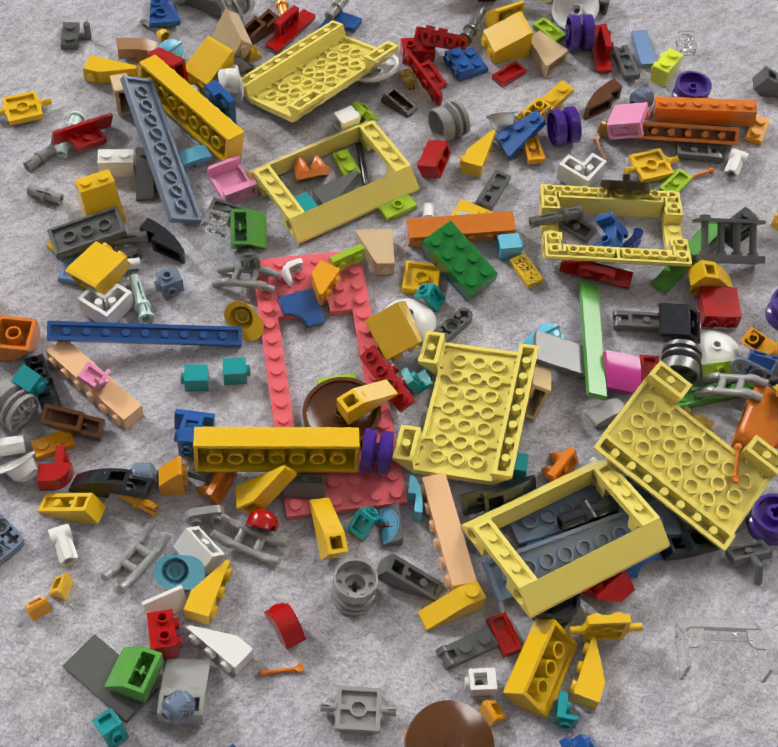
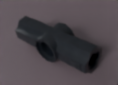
[556,495,619,532]

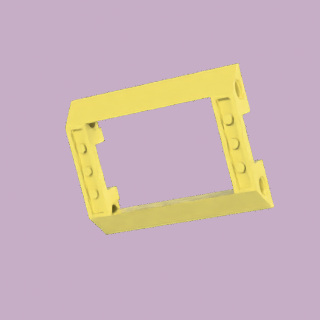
[246,120,419,245]
[539,184,692,267]
[461,460,670,619]

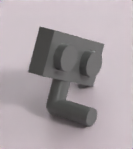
[60,21,92,50]
[725,540,773,585]

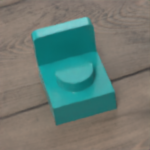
[414,283,446,312]
[401,367,433,394]
[346,506,382,541]
[553,691,579,729]
[92,708,129,747]

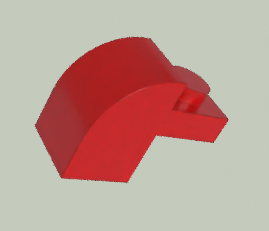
[37,445,74,491]
[264,602,306,649]

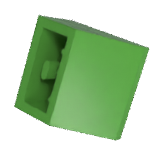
[230,209,267,249]
[104,646,164,703]

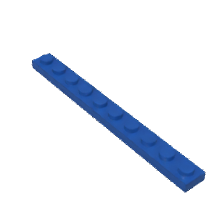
[47,321,242,347]

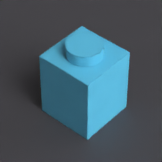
[496,233,524,260]

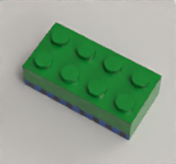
[421,220,498,302]

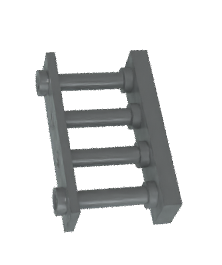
[692,214,766,265]

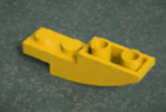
[516,80,574,121]

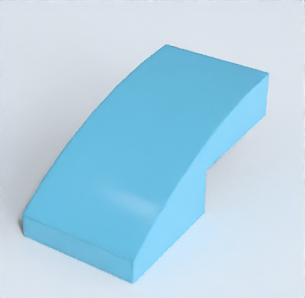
[179,145,212,169]
[407,475,423,522]

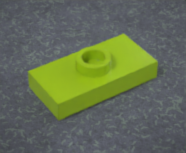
[378,193,417,222]
[700,359,740,384]

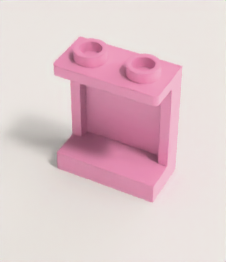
[606,102,650,140]
[207,156,258,204]

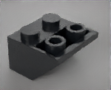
[658,303,700,344]

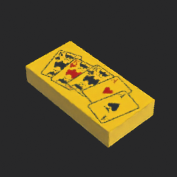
[509,253,544,289]

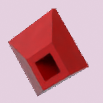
[580,570,635,603]

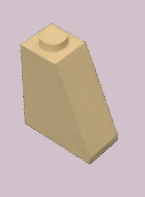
[211,9,252,59]
[529,30,569,78]
[110,73,132,116]
[356,229,395,275]
[525,364,551,420]

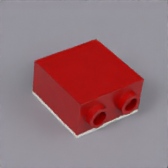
[696,286,742,329]

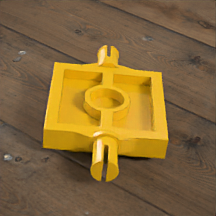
[0,91,52,126]
[623,148,679,182]
[569,612,643,641]

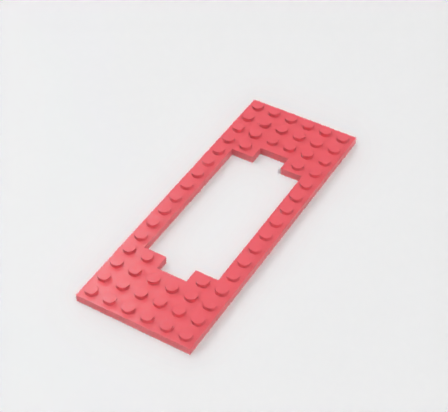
[255,251,408,520]

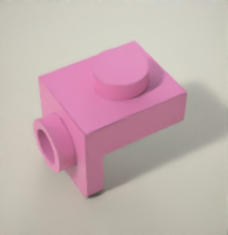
[76,361,111,392]

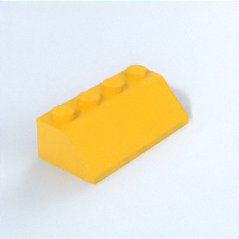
[503,619,578,718]

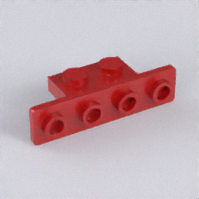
[265,5,316,53]
[591,24,614,73]
[413,25,468,50]
[404,49,447,106]
[51,113,113,153]
[559,260,633,289]
[359,345,415,413]

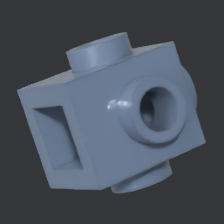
[154,266,184,298]

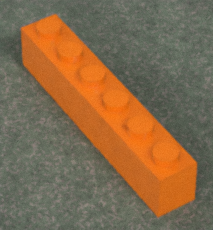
[653,96,757,126]
[636,122,740,145]
[406,211,516,247]

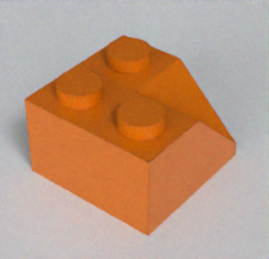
[0,315,41,362]

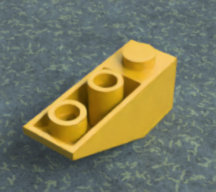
[687,260,733,287]
[336,379,398,424]
[235,465,297,515]
[309,498,348,560]
[184,559,233,625]
[569,635,605,710]

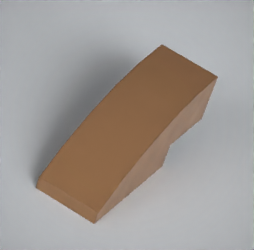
[116,38,161,62]

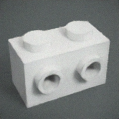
[97,149,135,177]
[173,526,225,574]

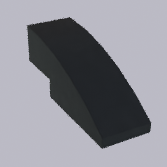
[140,217,186,264]
[660,530,720,561]

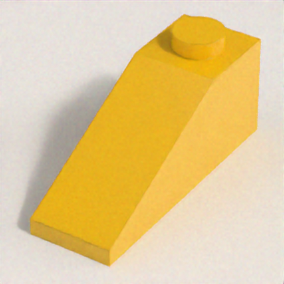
[83,55,139,84]
[459,130,496,178]
[38,493,106,524]
[418,580,486,632]

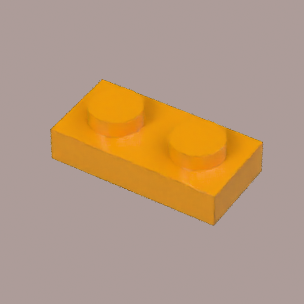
[744,115,770,146]
[523,134,545,165]
[30,431,76,461]

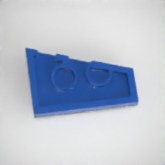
[149,0,181,28]
[495,110,546,160]

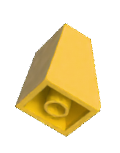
[481,11,533,64]
[186,35,234,94]
[74,169,126,223]
[65,241,131,295]
[365,301,422,361]

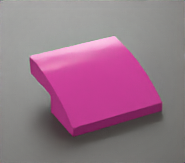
[602,350,641,395]

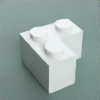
[556,153,607,187]
[78,283,134,323]

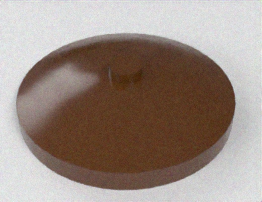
[302,377,381,445]
[404,700,495,747]

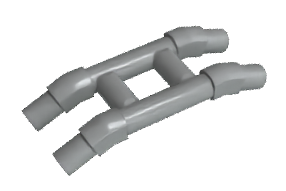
[211,263,280,293]
[695,372,769,402]
[210,512,289,566]
[101,522,171,593]

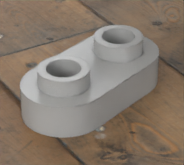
[184,505,226,527]

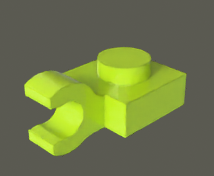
[352,100,379,121]

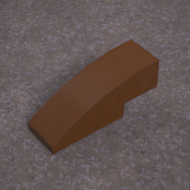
[244,8,279,45]
[583,78,623,120]
[39,404,106,442]

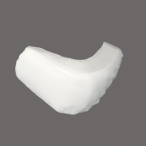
[281,258,304,287]

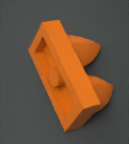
[293,156,330,183]
[541,447,579,482]
[196,471,237,505]

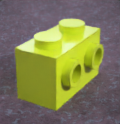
[650,48,683,87]

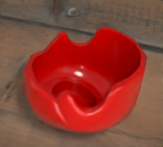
[245,508,279,532]

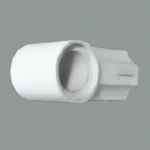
[723,148,749,181]
[0,435,26,459]
[48,523,79,567]

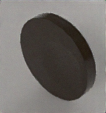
[600,174,652,190]

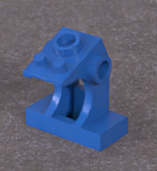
[590,211,629,248]
[174,409,215,459]

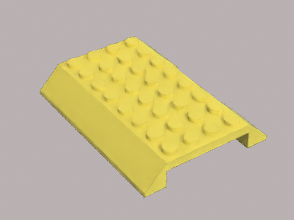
[241,20,399,123]
[393,331,539,486]
[593,360,778,552]

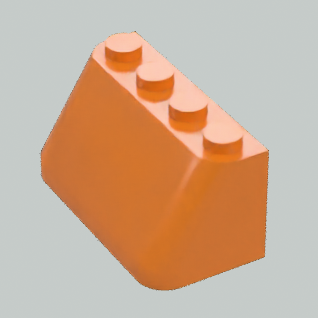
[731,385,778,452]

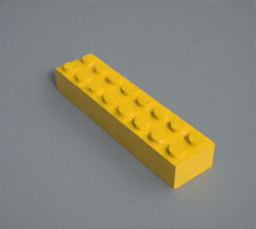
[139,55,244,162]
[193,426,360,472]

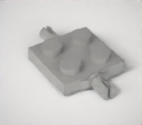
[320,685,396,734]

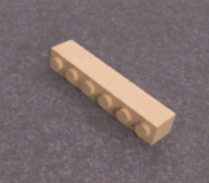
[46,342,144,430]
[419,473,476,592]

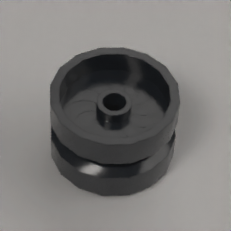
[532,594,580,628]

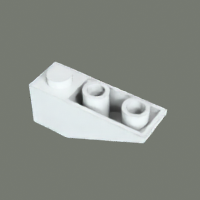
[187,625,254,676]

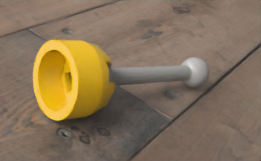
[140,18,171,42]

